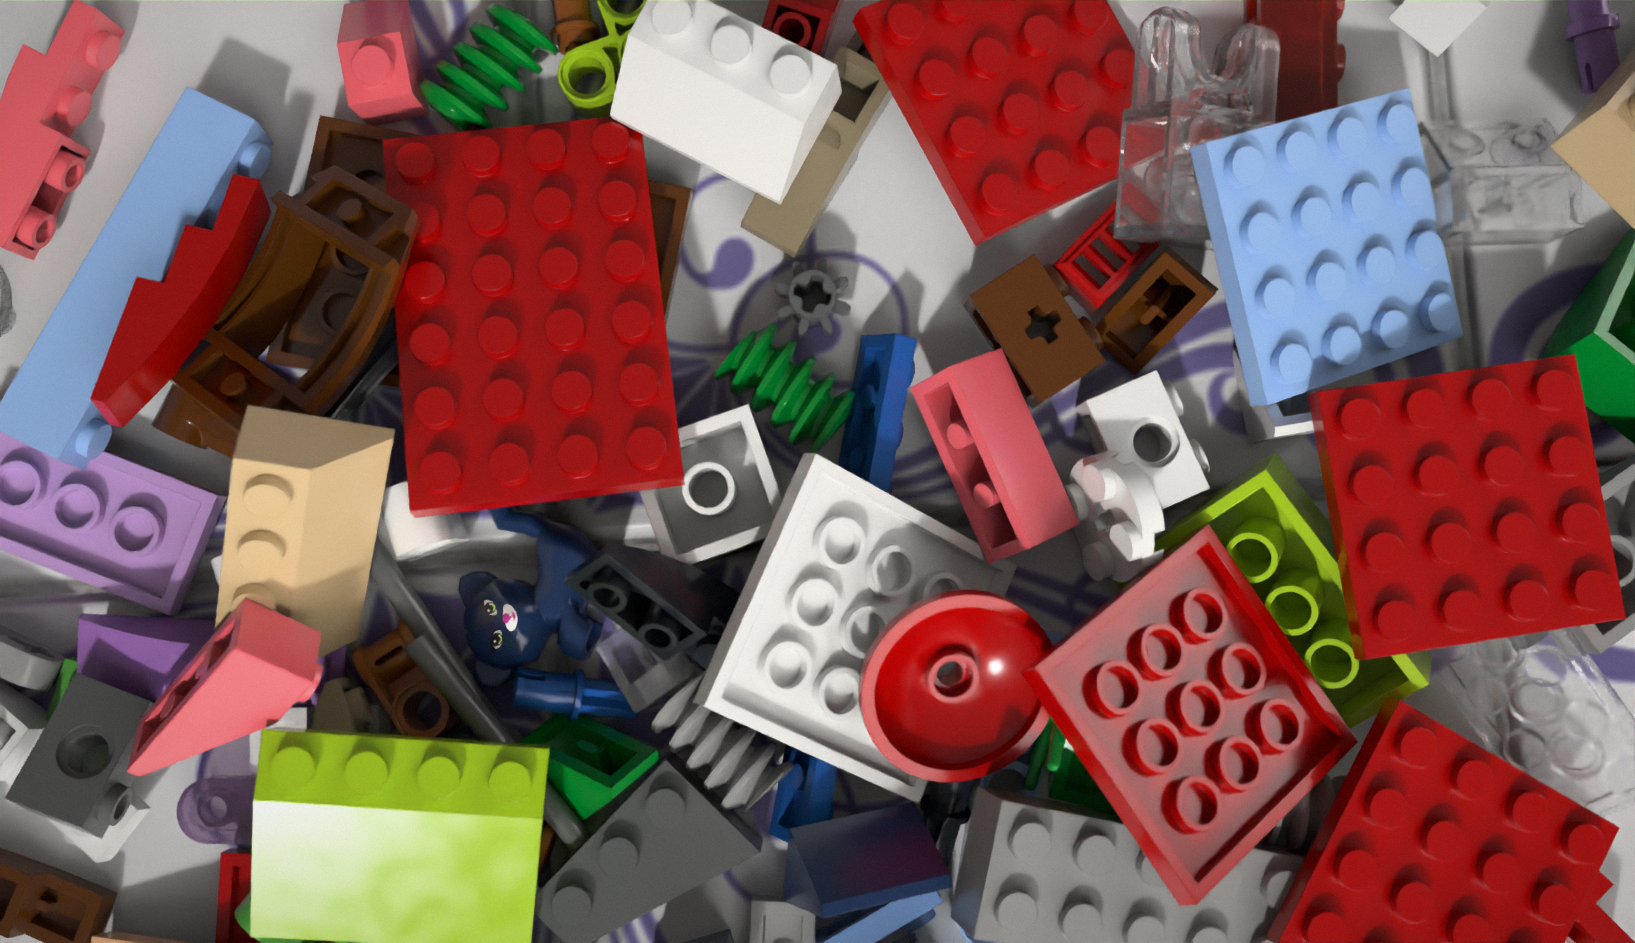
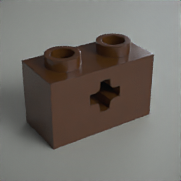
[964,254,1105,409]

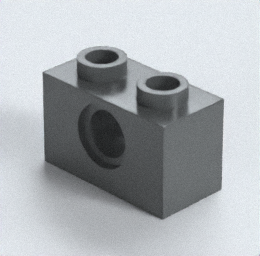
[5,672,153,839]

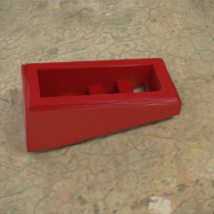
[1052,182,1179,315]

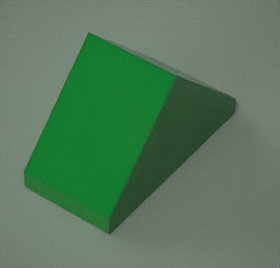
[519,713,659,821]

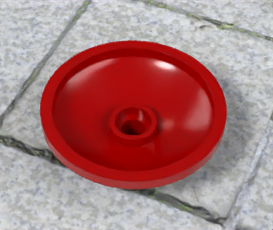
[858,589,1052,782]

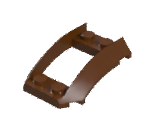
[170,165,420,435]

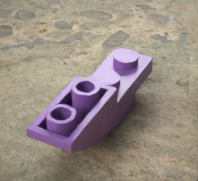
[77,613,348,705]

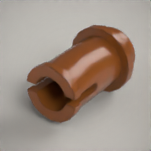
[550,0,601,55]

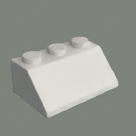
[610,0,842,205]

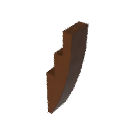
[0,847,118,943]

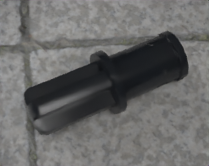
[920,779,975,867]

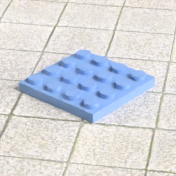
[1189,88,1464,406]

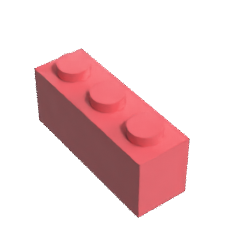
[910,348,1080,564]

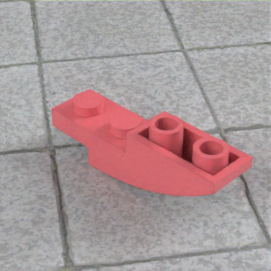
[0,0,125,260]

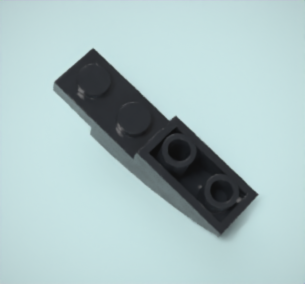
[564,544,741,670]

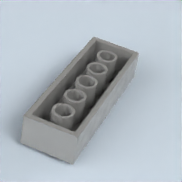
[950,786,1309,943]

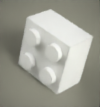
[639,404,783,566]

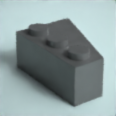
[534,752,763,943]

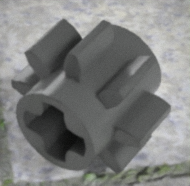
[774,259,851,339]

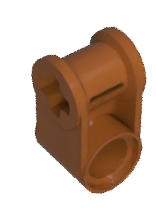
[351,618,462,737]

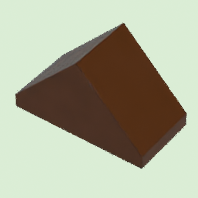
[1095,246,1218,375]

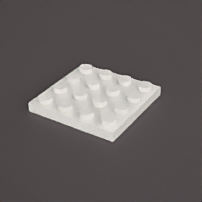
[693,453,1017,804]

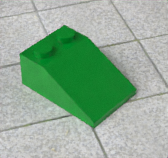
[1541,227,1635,444]

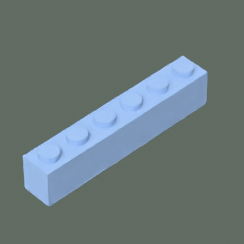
[0,86,274,470]

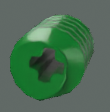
[418,3,560,132]
[714,322,856,454]

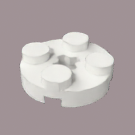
[1064,450,1165,582]

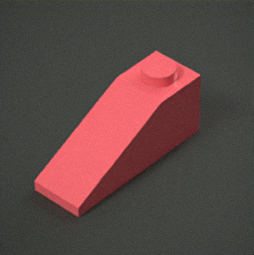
[126,598,323,777]

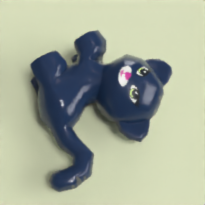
[458,506,603,689]

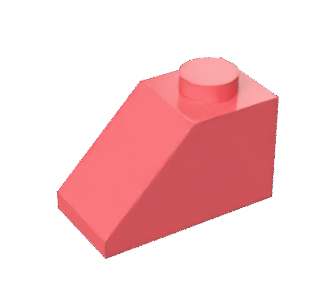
[337,0,431,126]

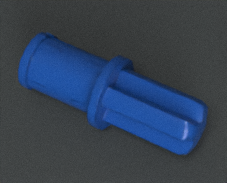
[511,666,643,721]

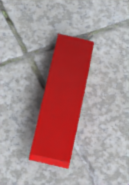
[90,174,271,428]

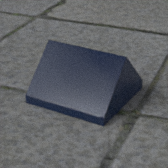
[783,801,952,918]

